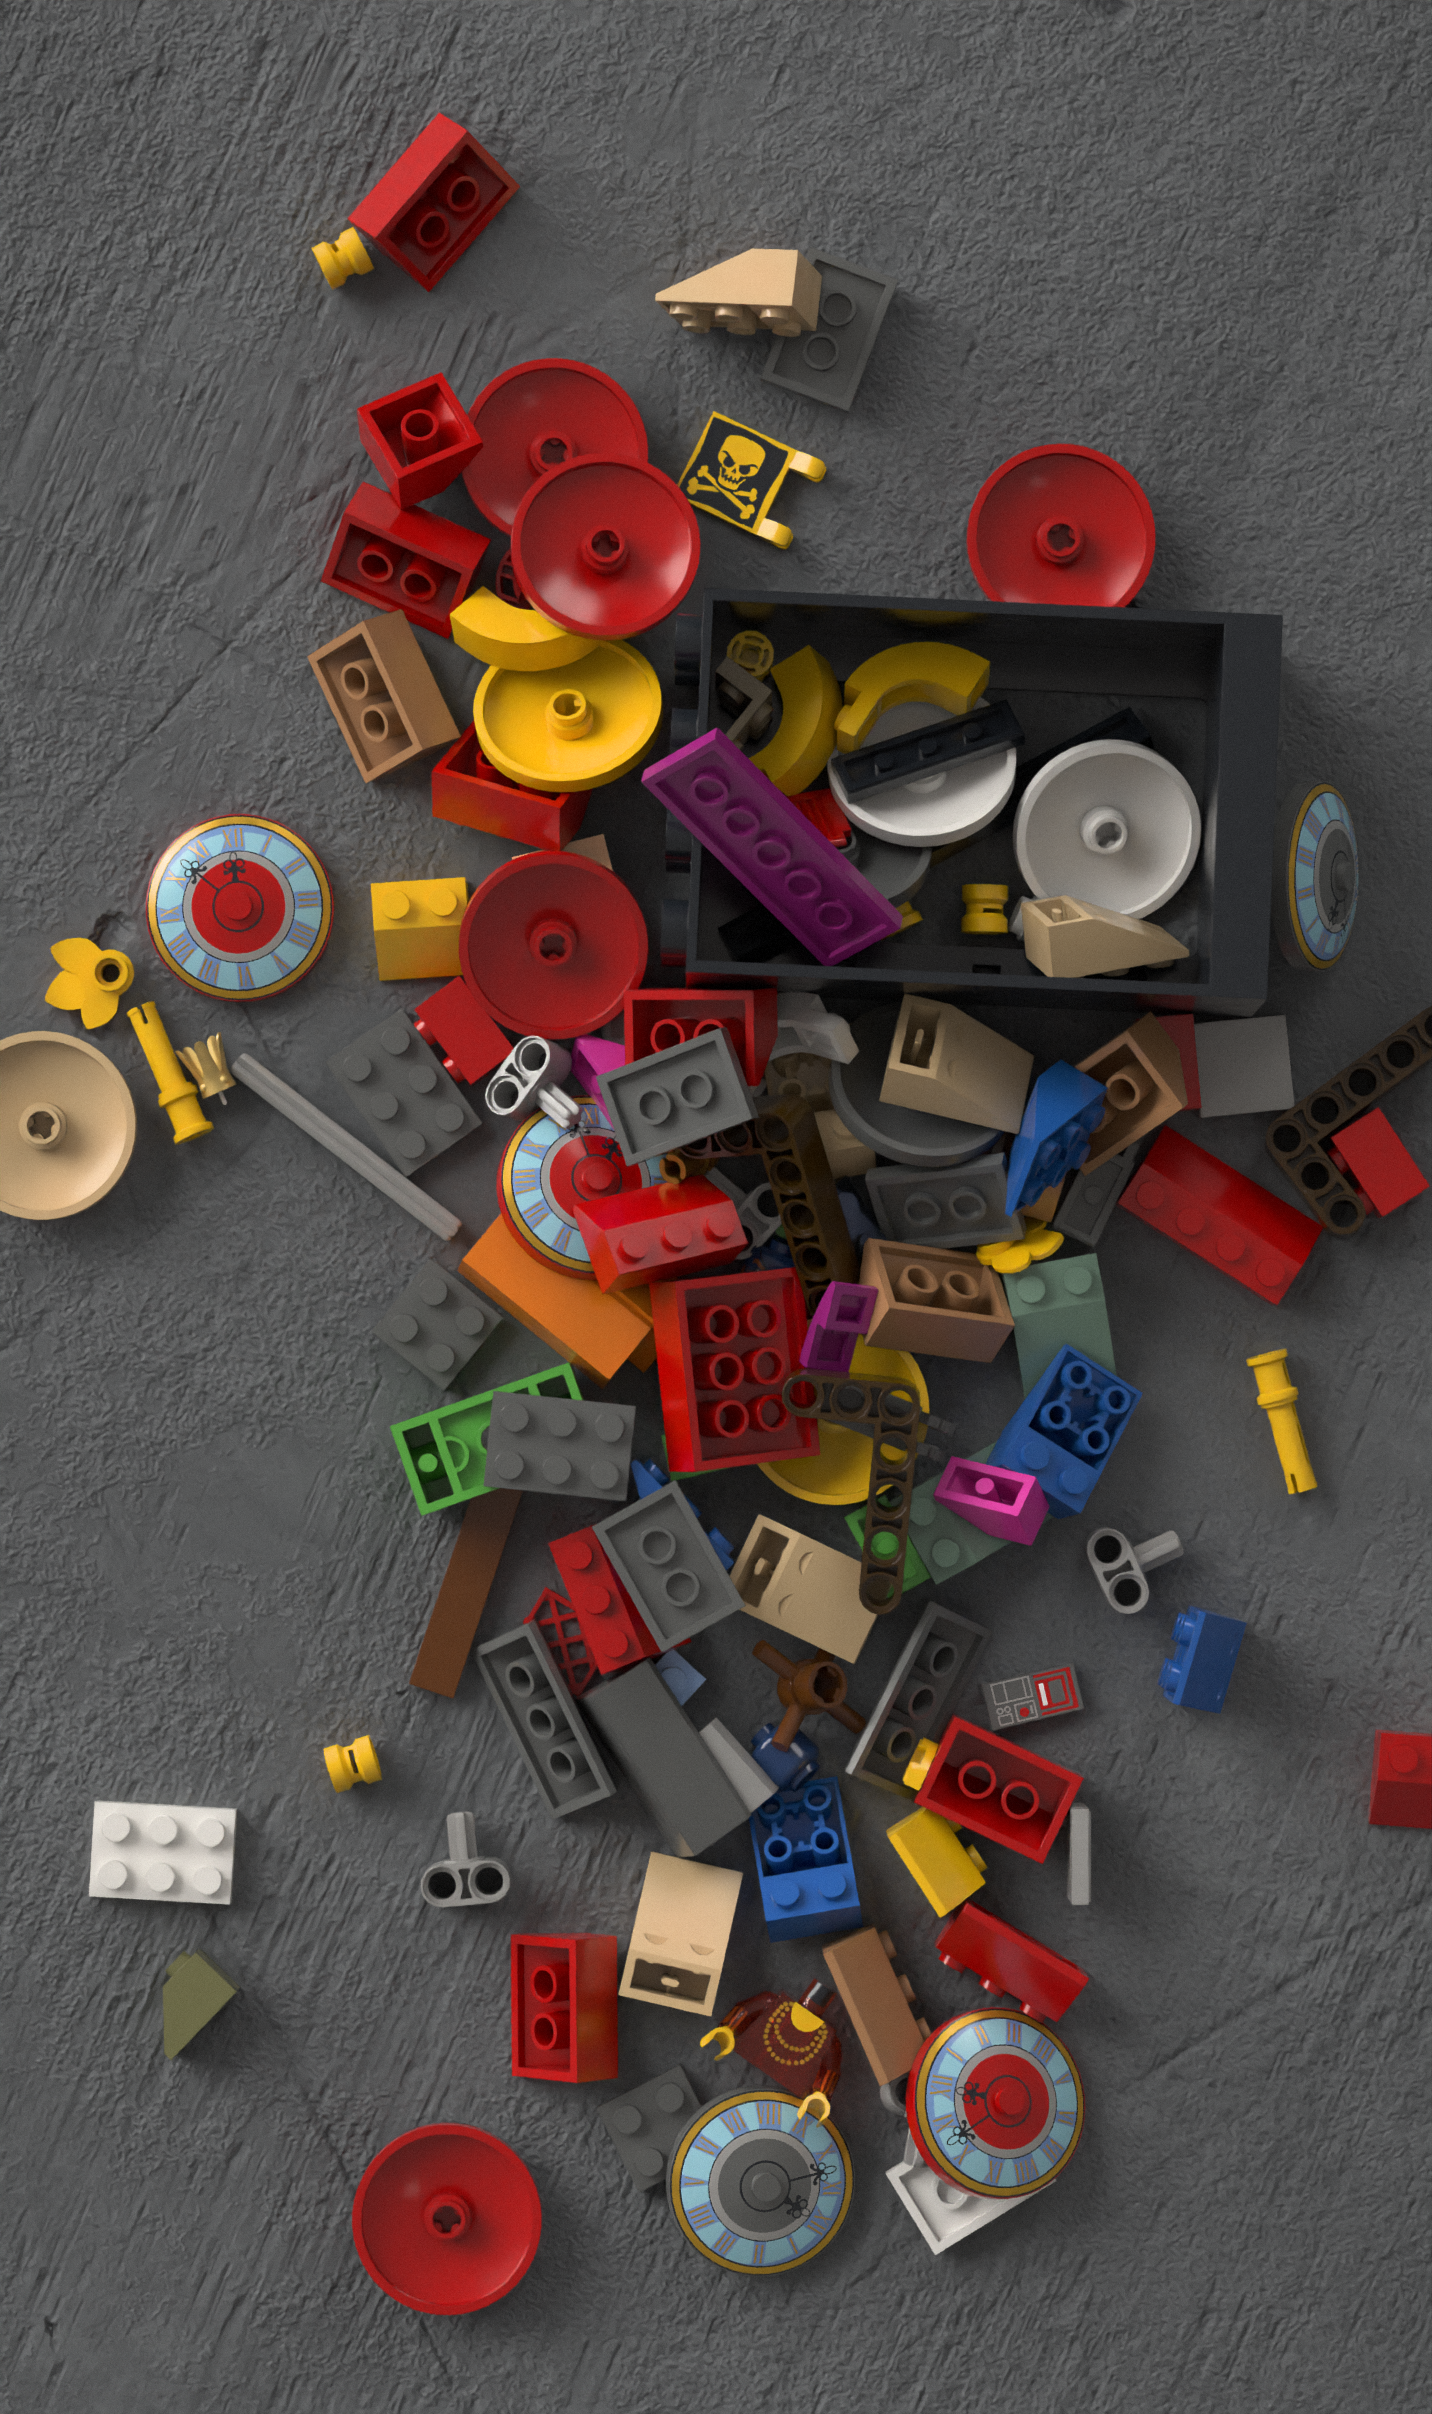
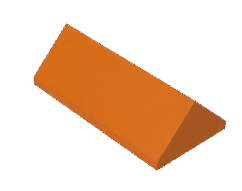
[457,1214,654,1389]

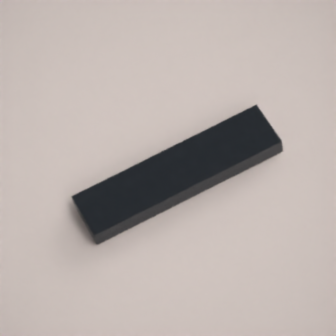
[831,699,1025,804]

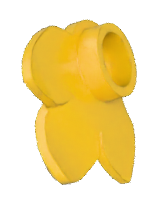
[45,938,134,1029]
[976,1217,1064,1273]

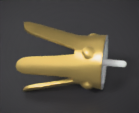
[175,1032,236,1105]

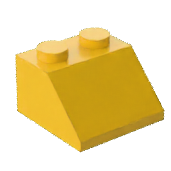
[371,877,469,981]
[886,1807,988,1918]

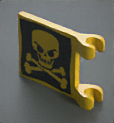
[677,411,826,550]

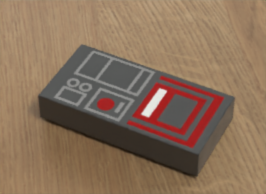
[981,1662,1084,1731]

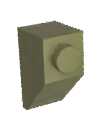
[163,1948,240,2060]

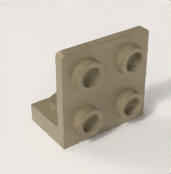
[715,656,774,751]

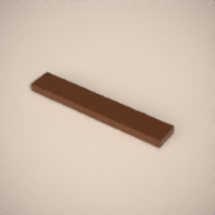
[408,1488,523,1698]

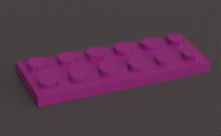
[641,727,903,966]

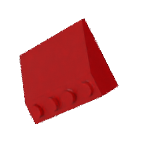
[649,1267,821,1472]

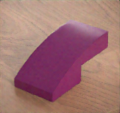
[799,1281,878,1372]

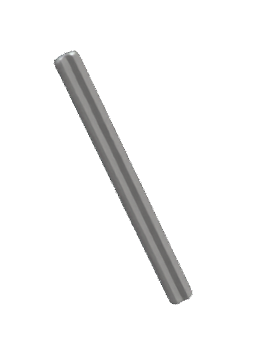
[230,1053,462,1241]

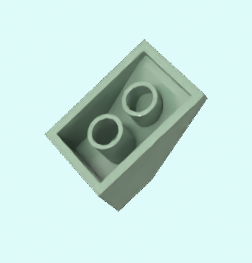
[1001,1253,1117,1399]
[889,1441,1054,1585]

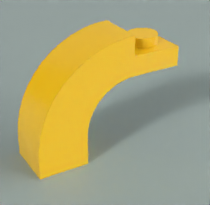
[450,586,600,671]
[834,642,990,754]
[749,645,843,796]

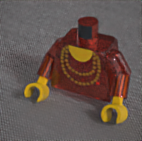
[700,1978,842,2128]

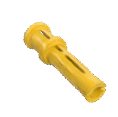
[126,1001,214,1145]
[1246,1348,1318,1494]

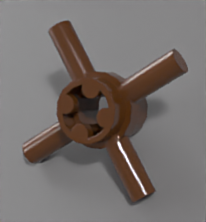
[752,1640,866,1752]

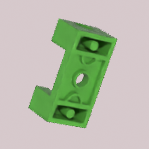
[390,1362,585,1516]

